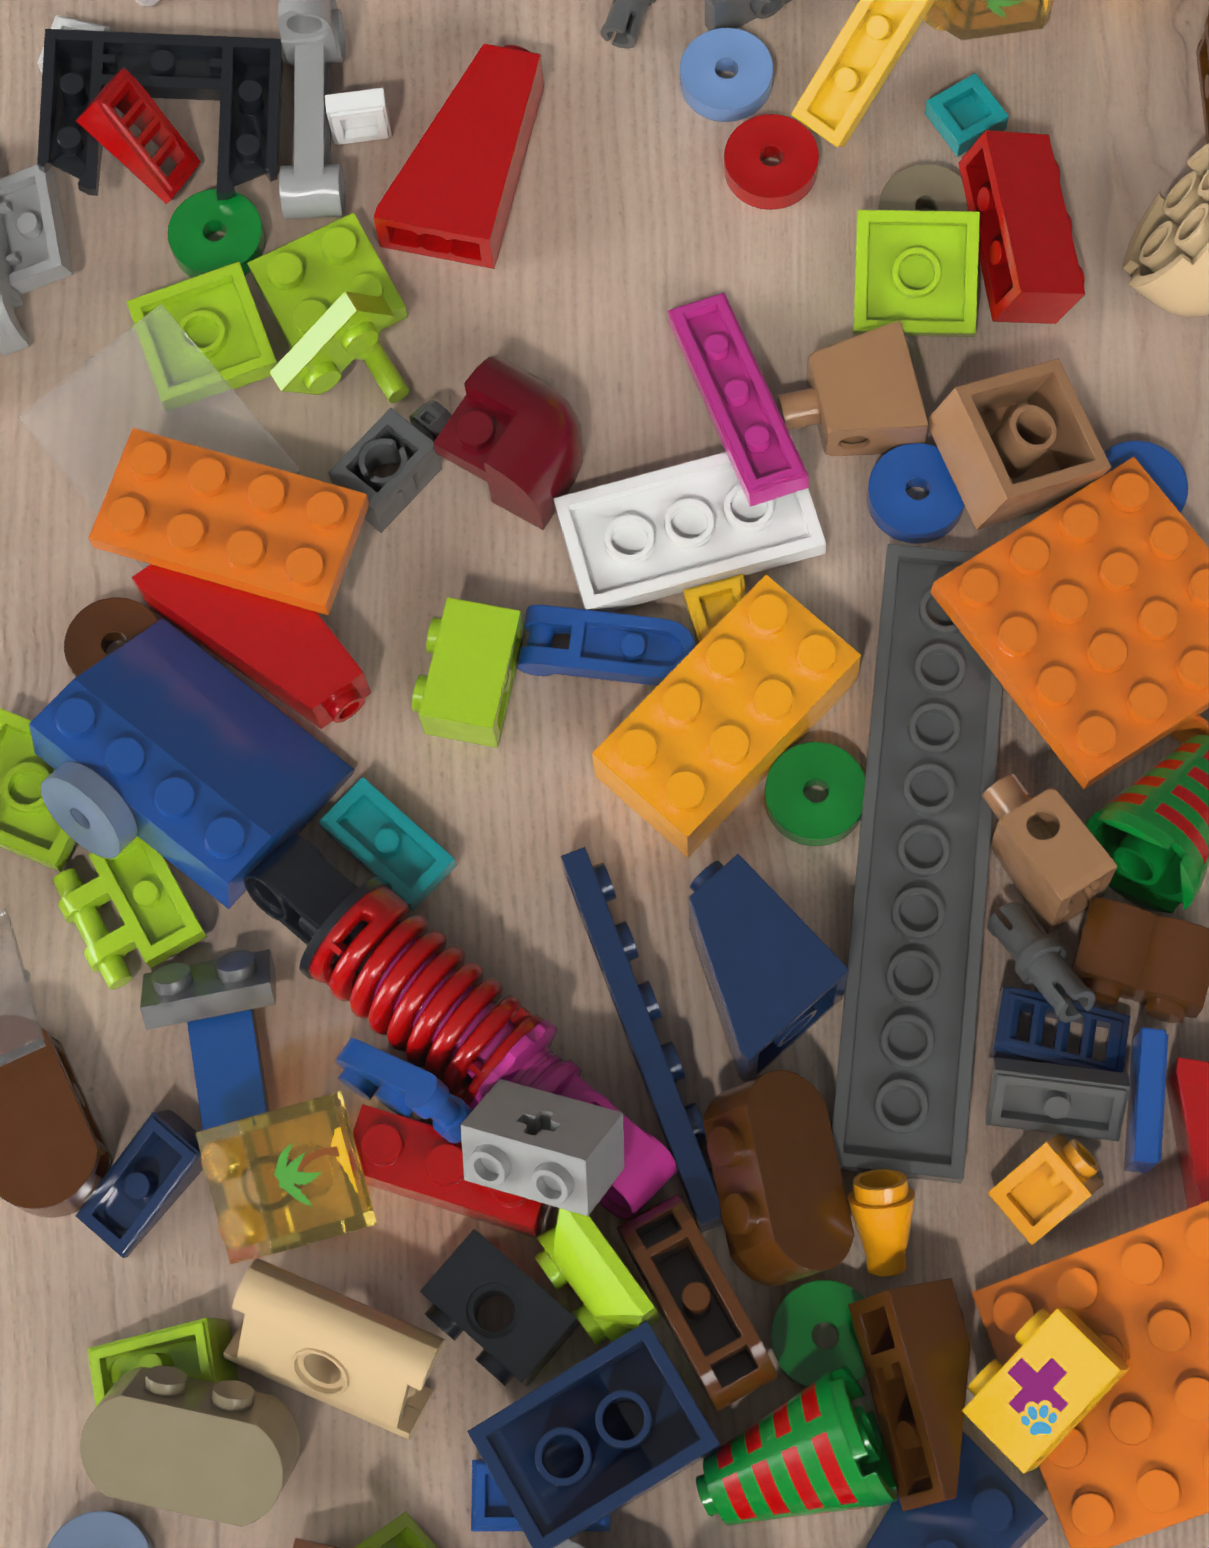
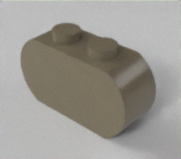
[80,1366,300,1527]

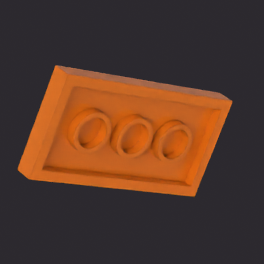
[88,428,370,615]

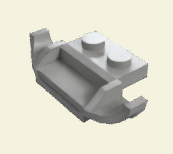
[0,164,73,356]

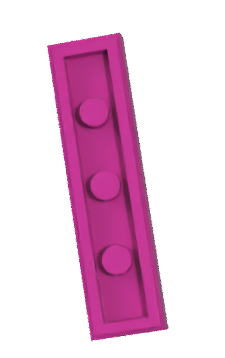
[668,292,809,507]

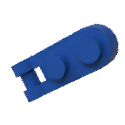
[517,605,695,686]
[335,1037,473,1143]

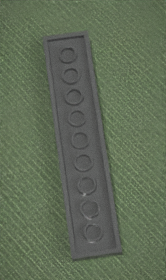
[831,544,1003,1184]

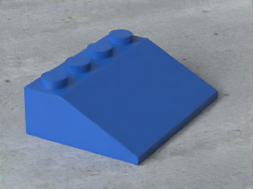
[29,618,354,909]

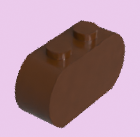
[0,1019,112,1218]
[703,1070,854,1286]
[617,1194,778,1412]

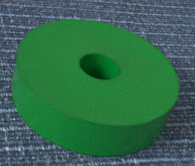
[168,189,265,278]
[764,742,865,846]
[770,1280,866,1388]

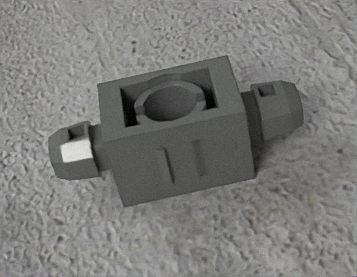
[328,400,452,533]

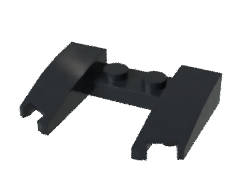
[37,29,283,201]

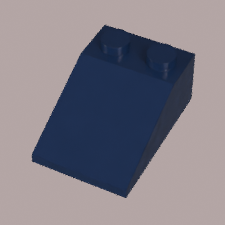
[467,1321,721,1548]

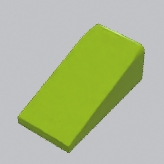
[87,1318,239,1407]

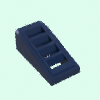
[989,985,1131,1073]

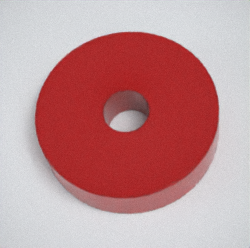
[724,114,819,210]

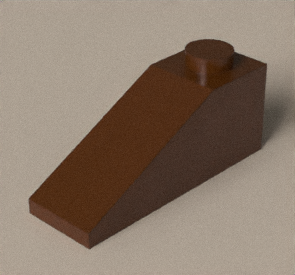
[848,1278,970,1511]

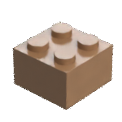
[927,358,1111,530]

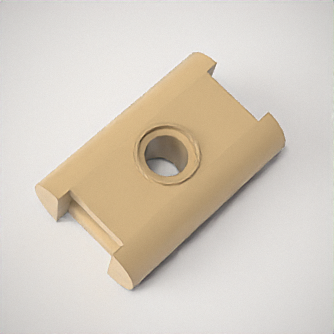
[223,1258,446,1440]

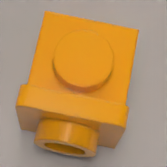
[988,1134,1104,1245]

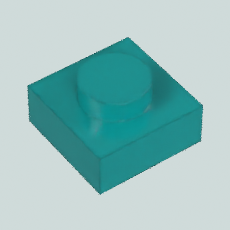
[924,73,1009,157]

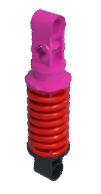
[244,835,677,1221]

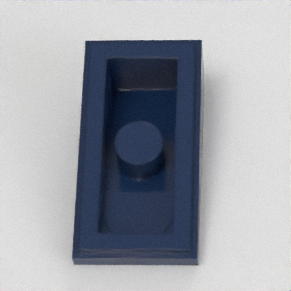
[75,1110,217,1258]

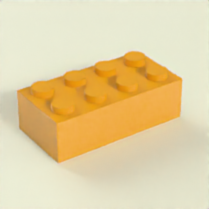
[592,575,861,858]

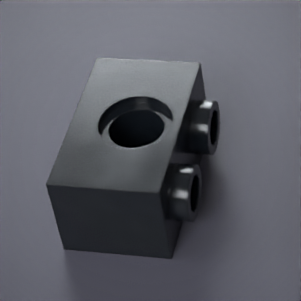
[420,1229,580,1387]

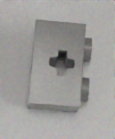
[461,1079,625,1216]

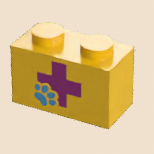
[962,1308,1130,1474]

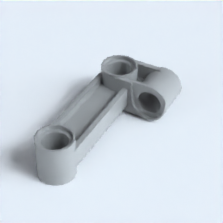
[278,0,346,220]

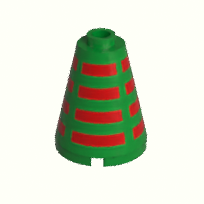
[1084,735,1209,913]
[696,1365,898,1525]

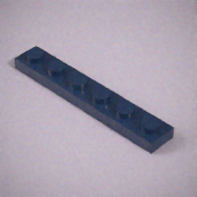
[561,847,723,1233]

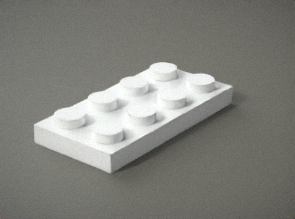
[553,435,826,612]

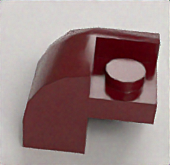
[433,355,583,530]

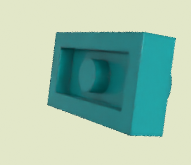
[318,777,457,911]

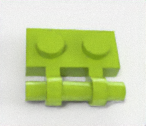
[52,836,208,990]

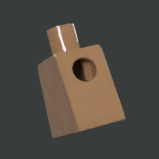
[777,321,929,457]
[982,774,1117,934]

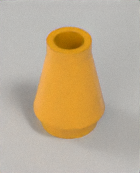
[847,1169,915,1276]

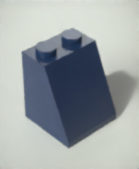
[689,854,849,1082]

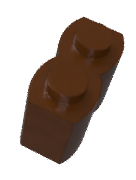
[1071,897,1209,1024]

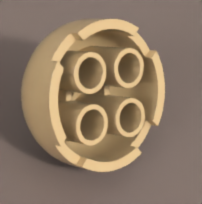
[1122,143,1209,317]

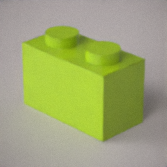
[412,597,525,748]

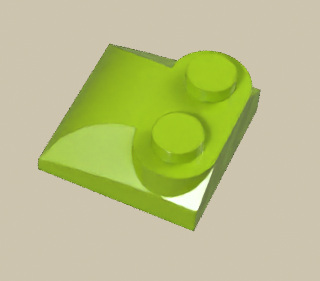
[534,1208,661,1346]

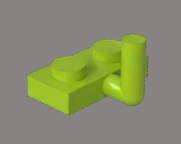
[270,292,410,403]

